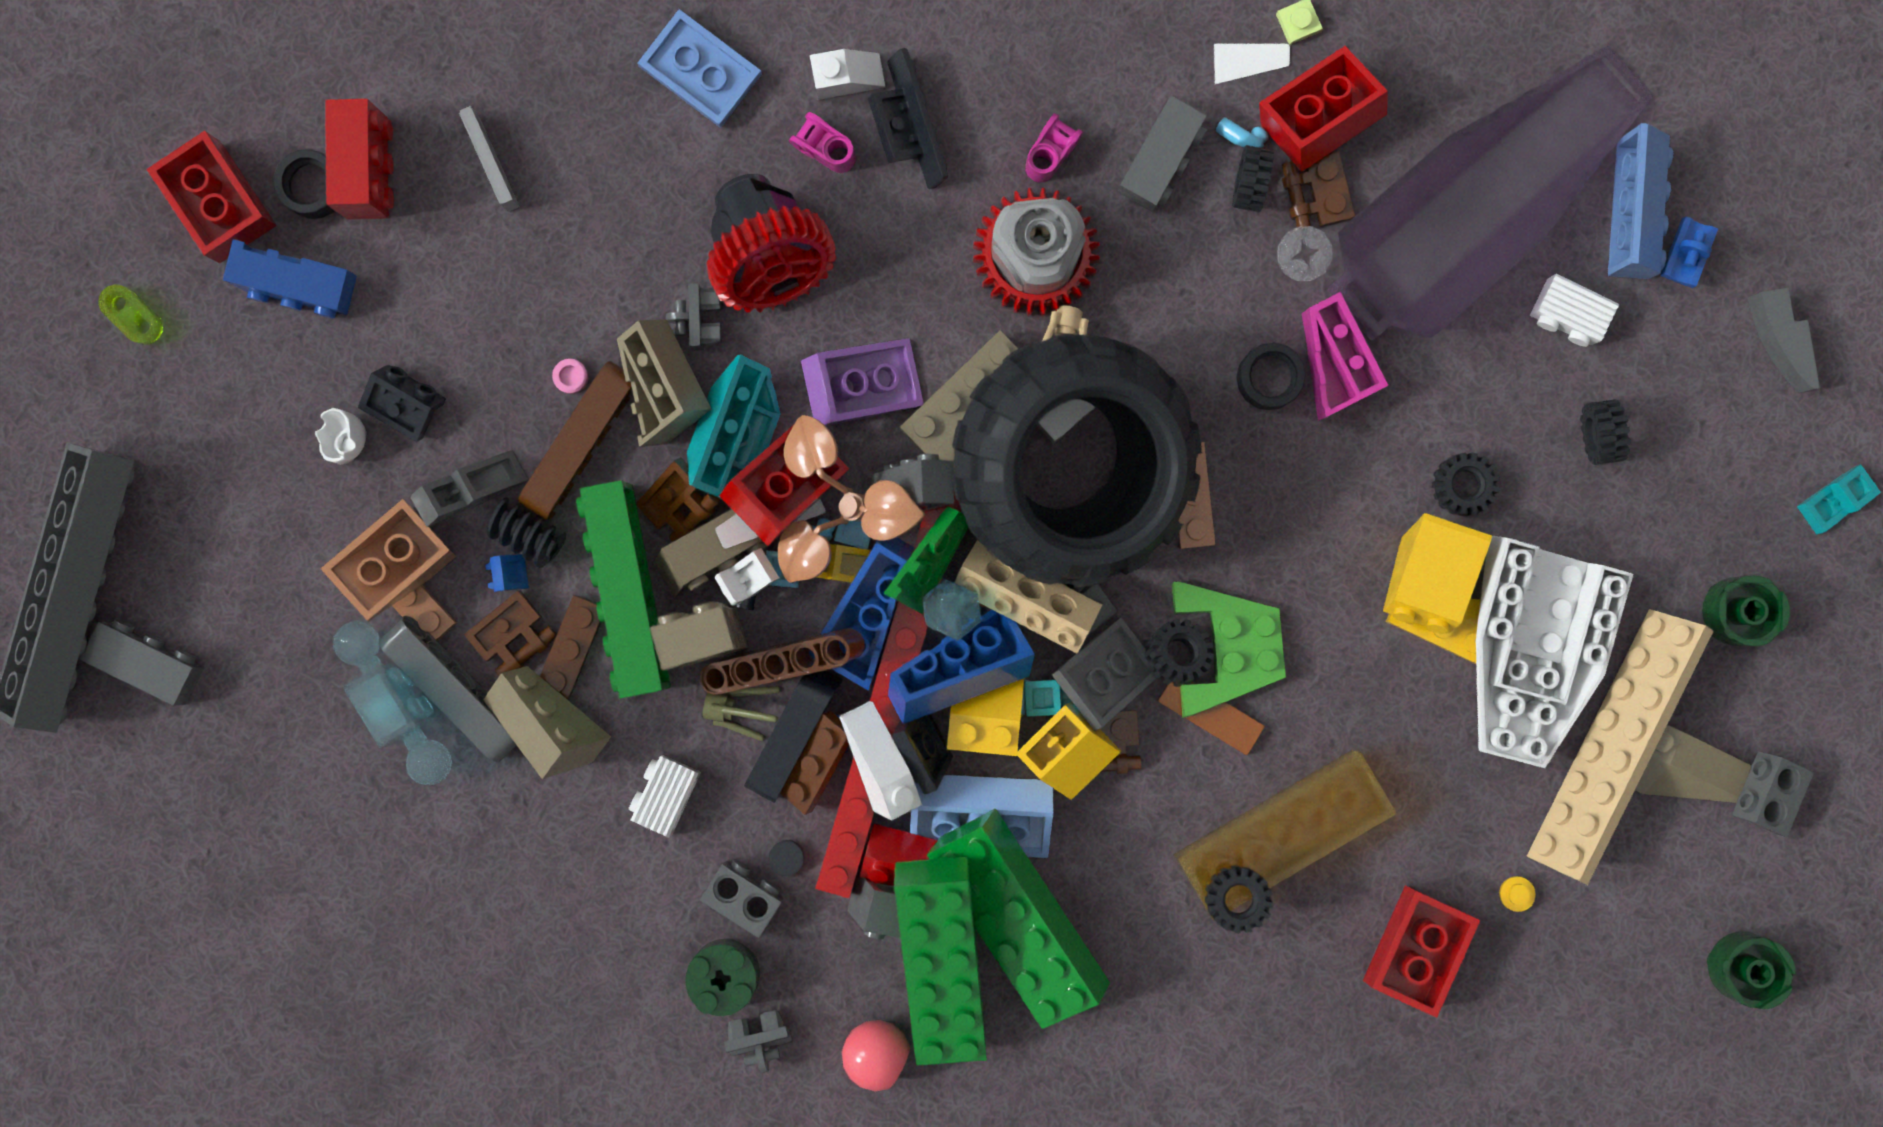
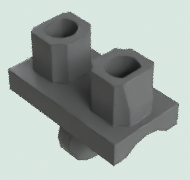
[666,283,722,351]
[724,1010,793,1073]

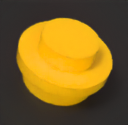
[1499,876,1536,912]

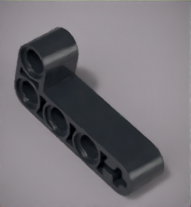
[744,670,843,803]

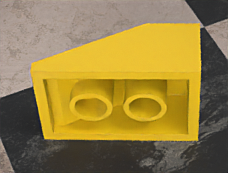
[947,678,1024,756]

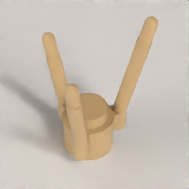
[1042,306,1089,341]

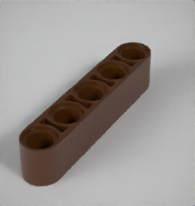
[518,361,632,521]
[700,628,865,695]

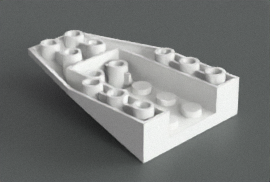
[1476,536,1633,768]

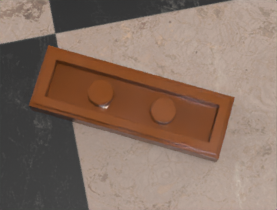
[1157,682,1265,756]

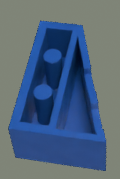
[223,239,357,319]

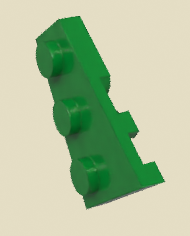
[884,506,969,614]

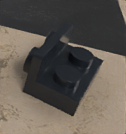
[358,365,446,442]

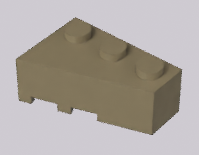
[617,319,711,447]
[653,509,768,597]
[483,666,611,779]

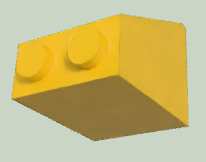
[1383,513,1492,634]

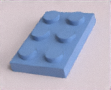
[637,9,762,128]

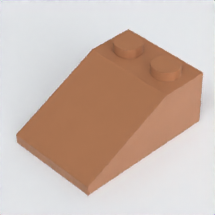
[321,499,456,622]

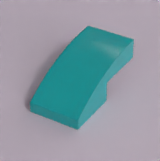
[1797,464,1881,535]
[1025,680,1071,716]

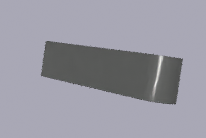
[379,616,517,762]

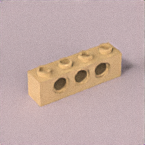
[952,540,1102,653]

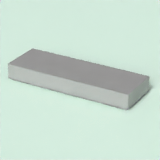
[459,106,520,211]

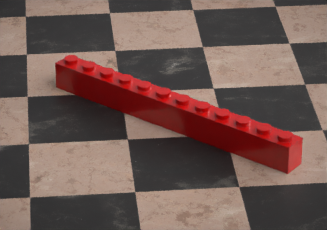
[815,492,962,899]

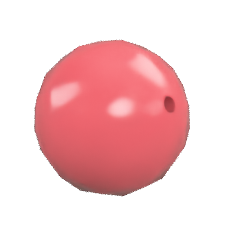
[842,1020,910,1091]

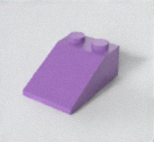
[801,338,924,426]

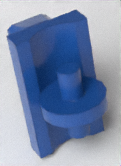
[1660,216,1718,288]

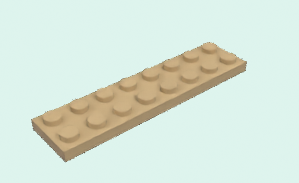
[1527,609,1713,885]

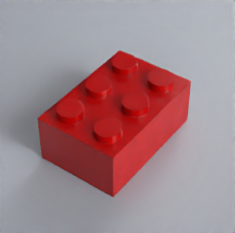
[1259,46,1388,172]
[325,99,394,219]
[146,130,277,264]
[719,425,849,546]
[1363,885,1480,1018]

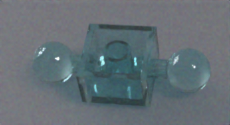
[333,621,452,785]

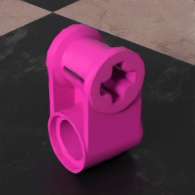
[789,112,856,173]
[1026,113,1084,182]

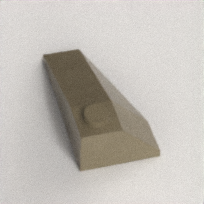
[1635,725,1751,803]

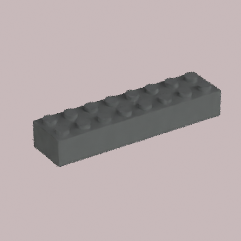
[0,443,134,733]

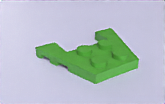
[1172,582,1286,718]

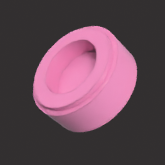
[552,359,589,394]

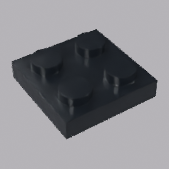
[892,714,953,795]

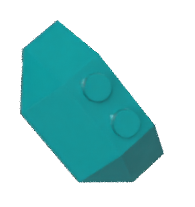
[687,355,781,498]

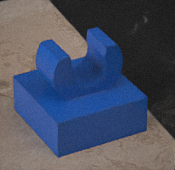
[485,554,529,592]

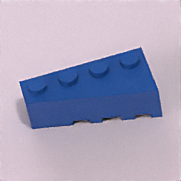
[809,537,914,691]
[888,610,1035,724]

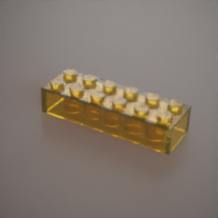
[1173,750,1397,921]

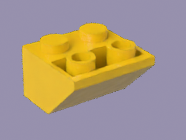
[1016,701,1121,800]

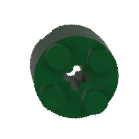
[1702,576,1790,646]
[1707,932,1796,1009]
[685,939,760,1016]

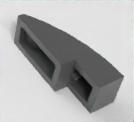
[1748,288,1820,393]
[410,450,528,527]

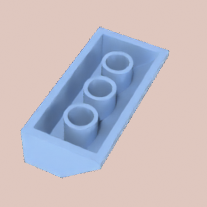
[910,775,1053,858]

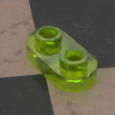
[98,284,163,345]

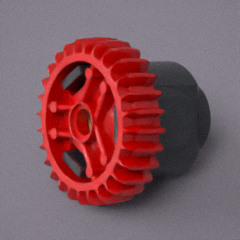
[706,174,836,313]

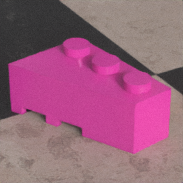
[1302,292,1389,421]

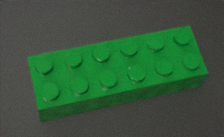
[576,480,671,699]
[927,808,1110,1029]
[894,857,987,1065]

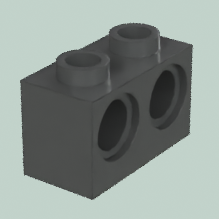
[1732,751,1814,837]
[700,860,784,938]

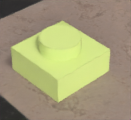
[1276,0,1323,45]

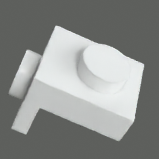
[715,548,779,606]

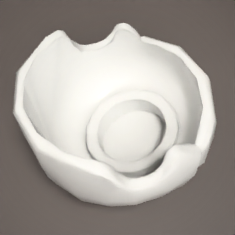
[315,408,367,465]

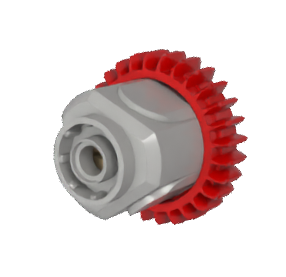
[973,188,1100,316]

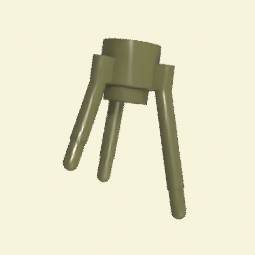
[703,686,781,741]

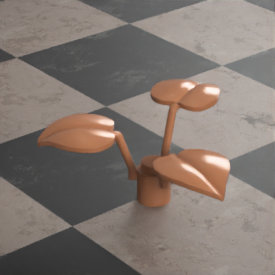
[778,415,925,583]

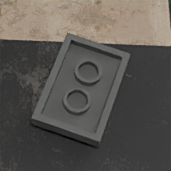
[1052,617,1157,731]

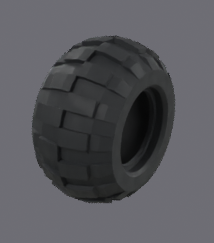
[951,333,1202,587]

